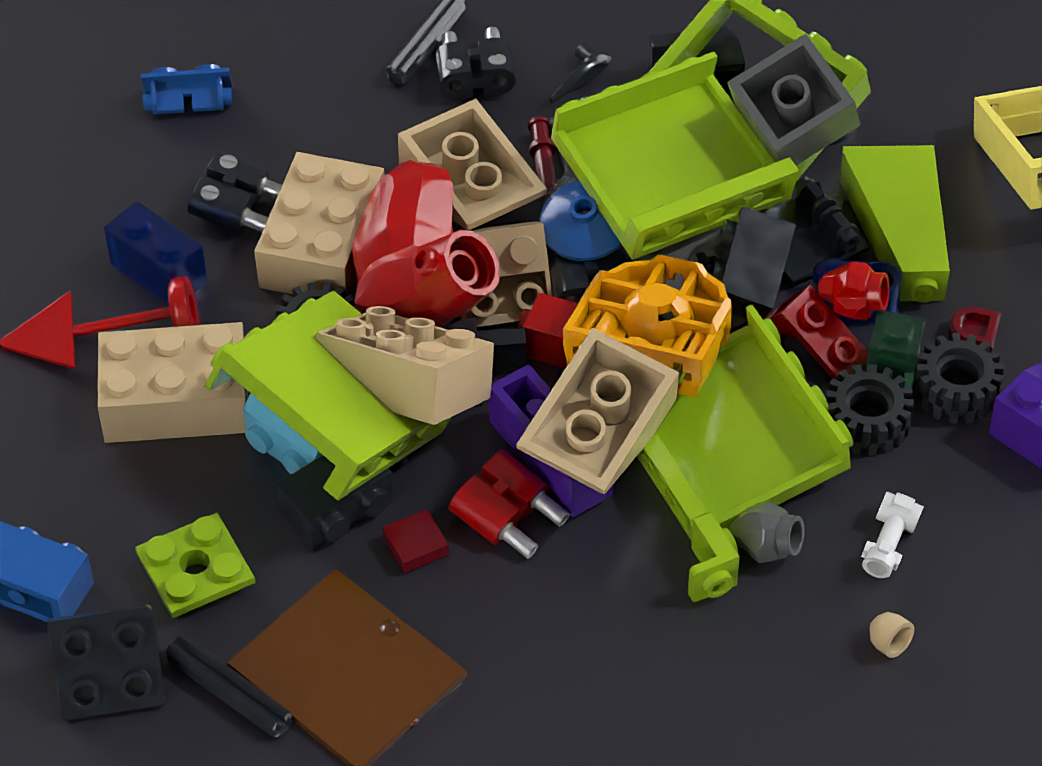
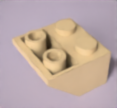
[453,221,552,327]

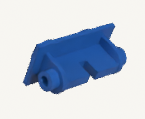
[141,64,233,115]

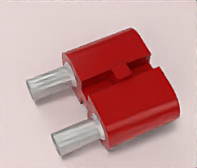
[449,449,570,559]

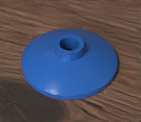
[539,181,622,261]

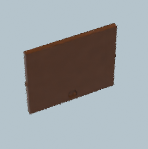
[227,568,467,766]

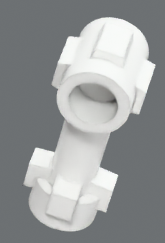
[861,492,924,578]

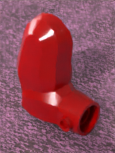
[352,160,499,328]

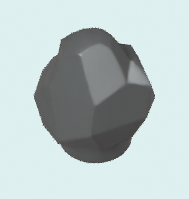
[728,501,804,563]

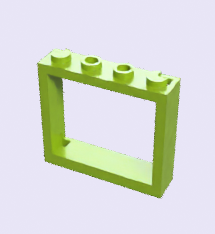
[648,0,871,211]

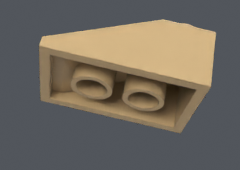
[398,99,547,230]
[517,328,679,495]

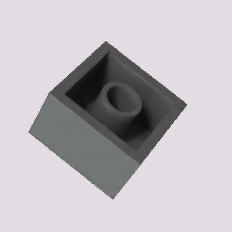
[728,34,860,165]

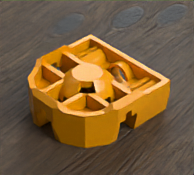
[563,255,731,398]

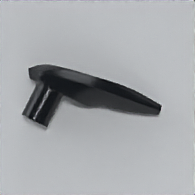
[549,43,612,104]

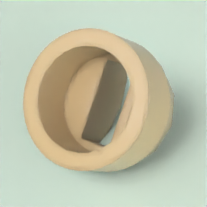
[870,612,914,658]

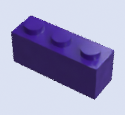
[489,364,613,518]

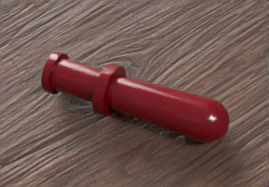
[527,116,560,201]

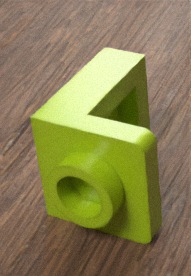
[688,512,739,602]

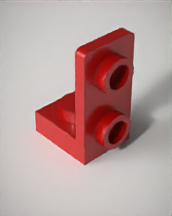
[765,285,870,380]

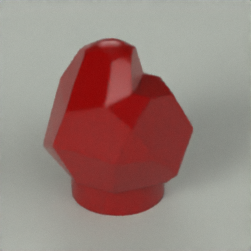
[818,262,889,320]

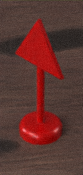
[0,276,201,370]

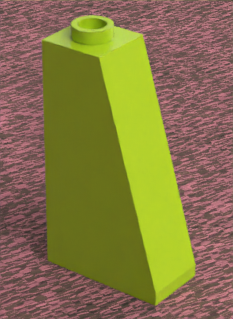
[839,145,950,302]

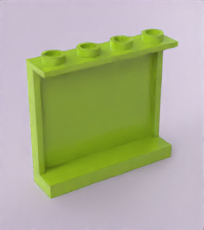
[551,52,799,260]
[204,291,452,500]
[637,305,853,541]

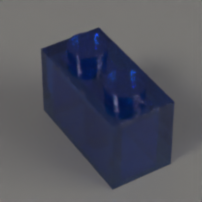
[104,201,208,304]

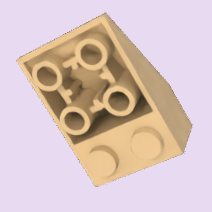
[316,306,494,425]

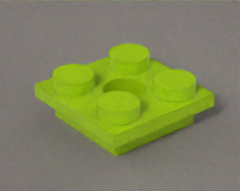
[135,512,255,619]

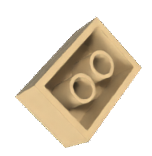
[254,152,384,296]
[98,322,248,443]

